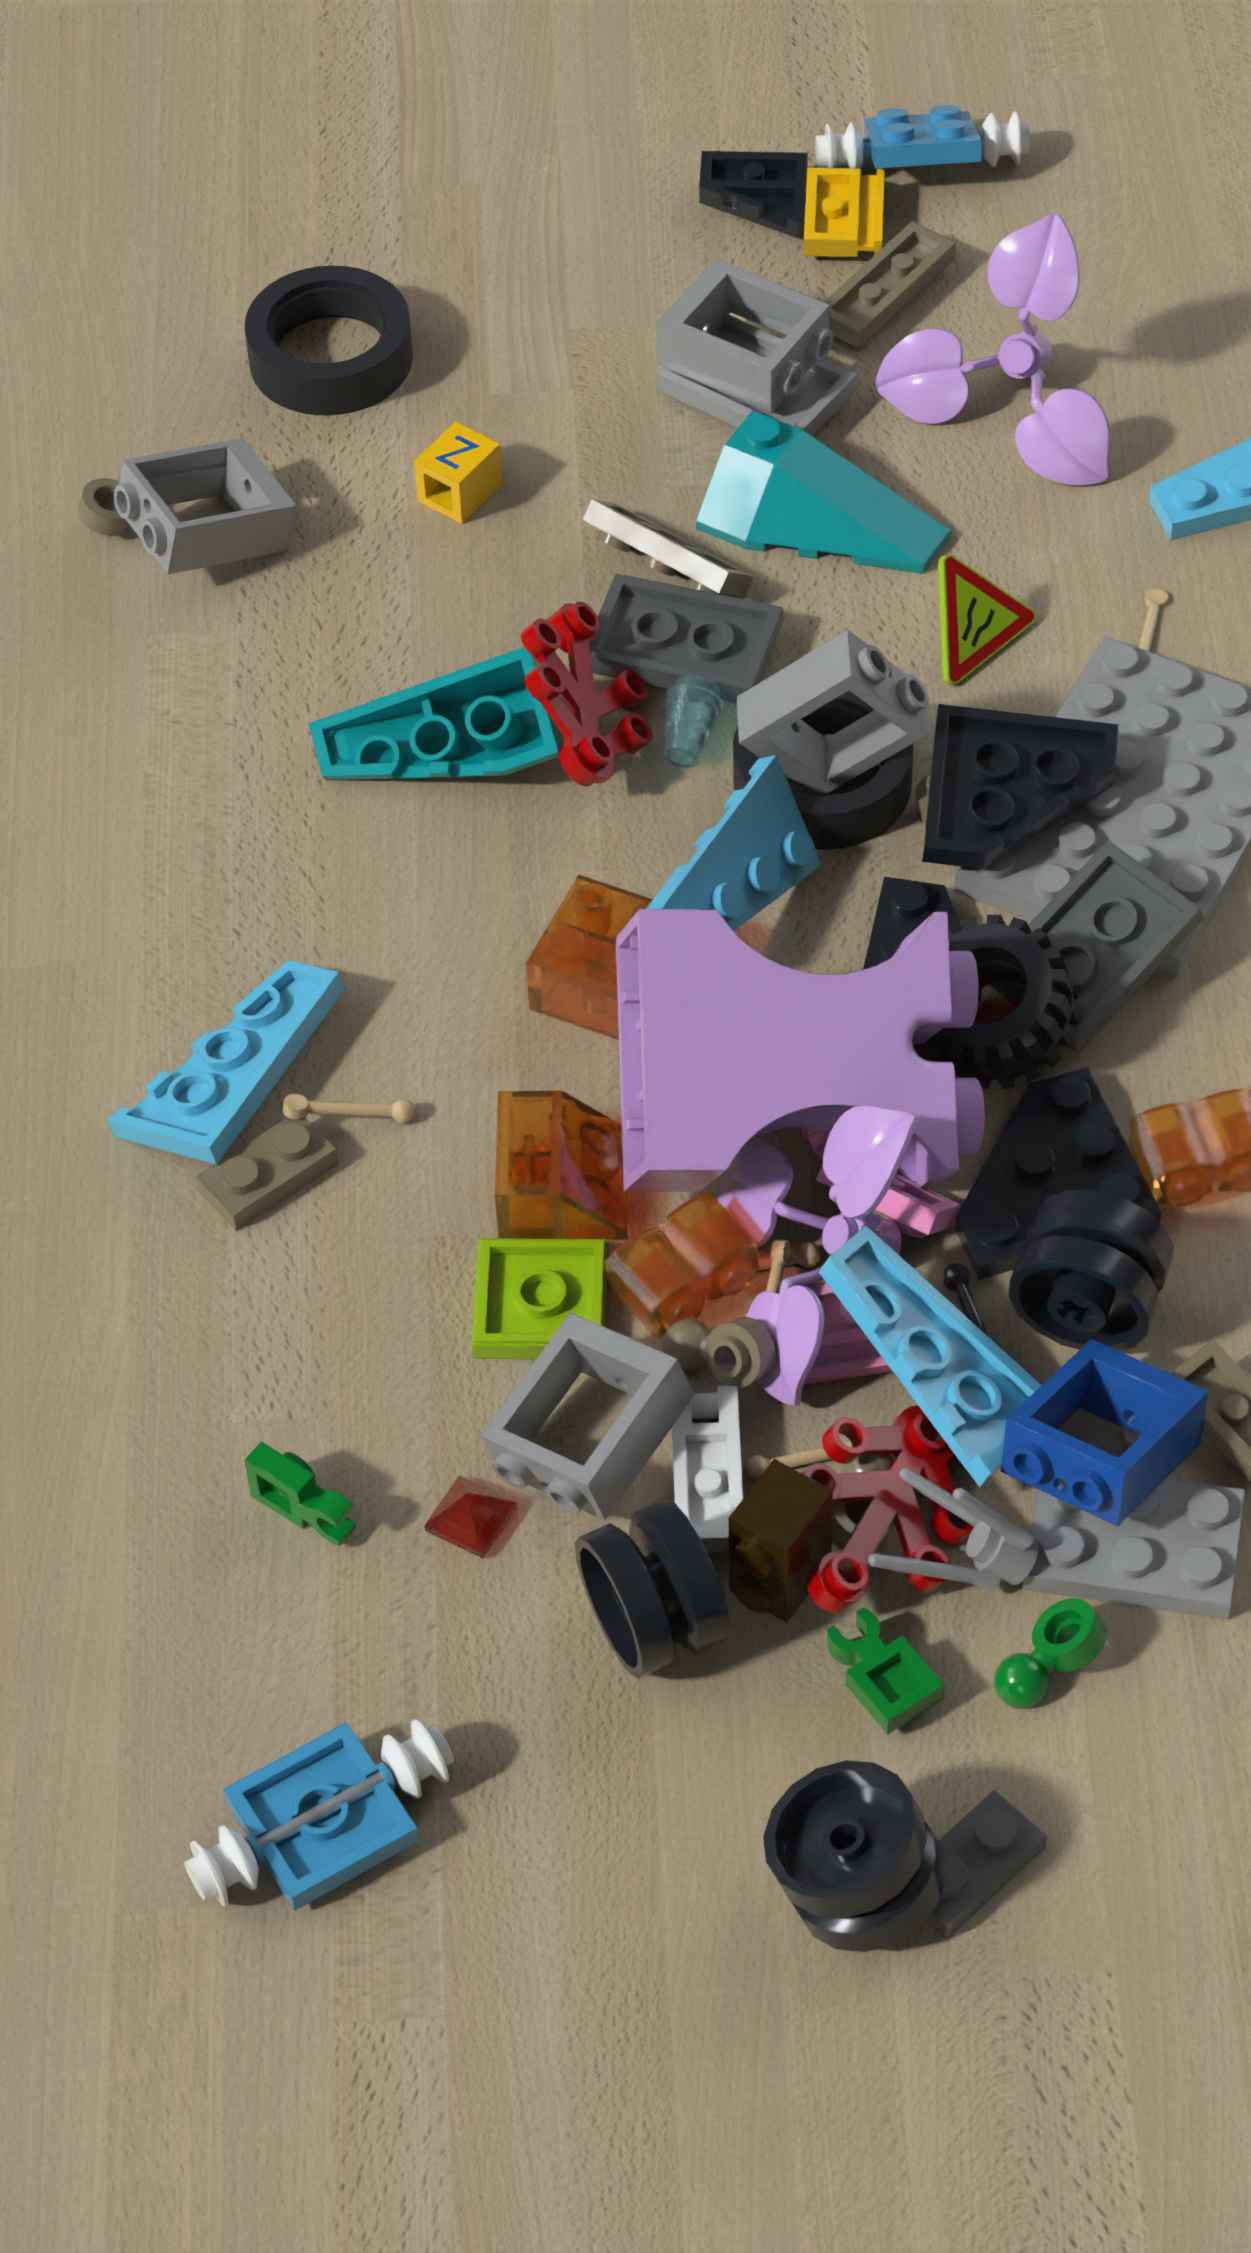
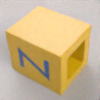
[414,421,503,524]

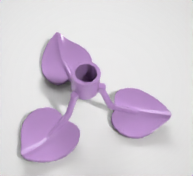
[875,214,1110,485]
[717,1105,920,1406]

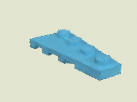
[1149,438,1251,540]
[646,755,821,931]
[107,960,345,1165]
[819,1226,1042,1487]

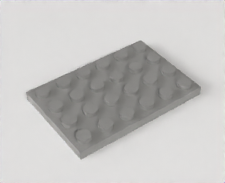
[954,636,1251,976]

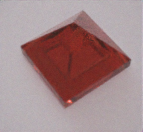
[424,1475,517,1559]

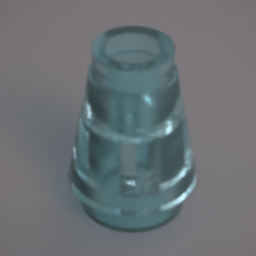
[663,675,723,768]

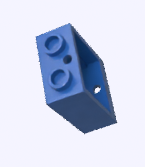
[1001,1339,1208,1527]

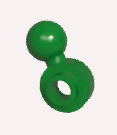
[994,1598,1107,1709]

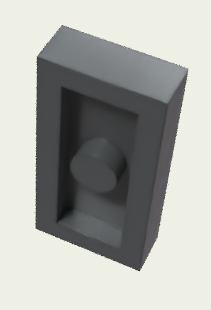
[925,1790,1047,1940]

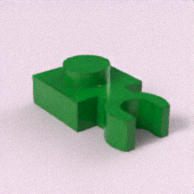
[244,1441,356,1546]
[827,1607,945,1735]

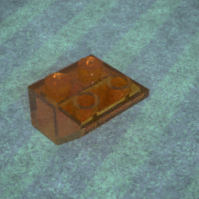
[526,875,653,1040]
[495,1090,628,1240]

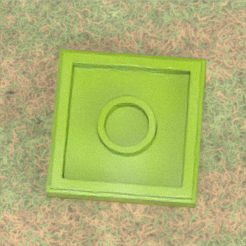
[472,1238,608,1359]

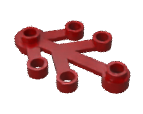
[521,601,653,787]
[802,1406,974,1613]

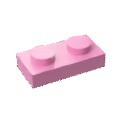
[816,1164,960,1238]

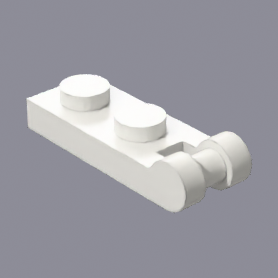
[672,1385,743,1553]

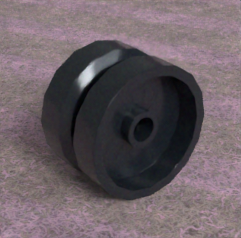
[1008,1190,1174,1351]
[575,1499,730,1679]
[763,1760,947,1952]

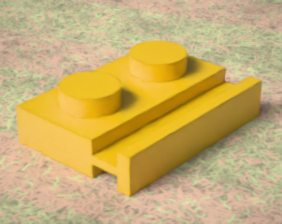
[804,168,885,257]

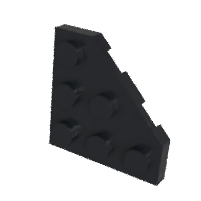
[922,704,1119,869]
[955,1067,1161,1280]

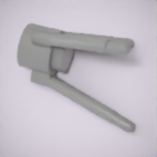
[868,1468,1039,1593]

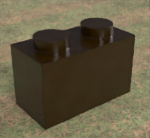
[728,1458,833,1623]

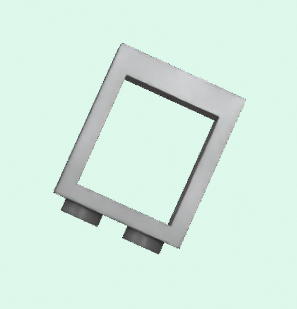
[657,258,833,412]
[114,438,297,575]
[737,630,929,796]
[480,1312,694,1521]

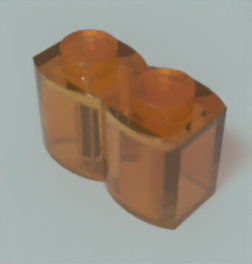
[1129,1089,1251,1207]
[605,1192,759,1337]

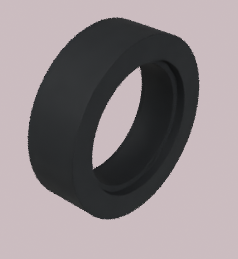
[245,265,413,416]
[733,690,914,850]

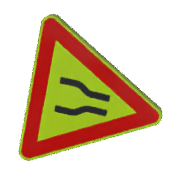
[938,555,1036,685]

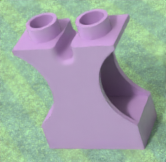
[616,909,985,1192]

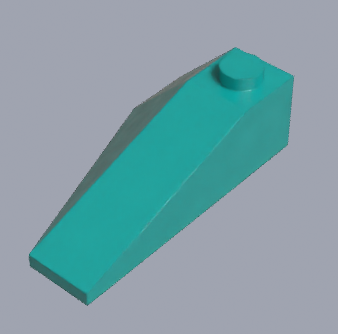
[696,410,951,574]
[309,647,562,780]

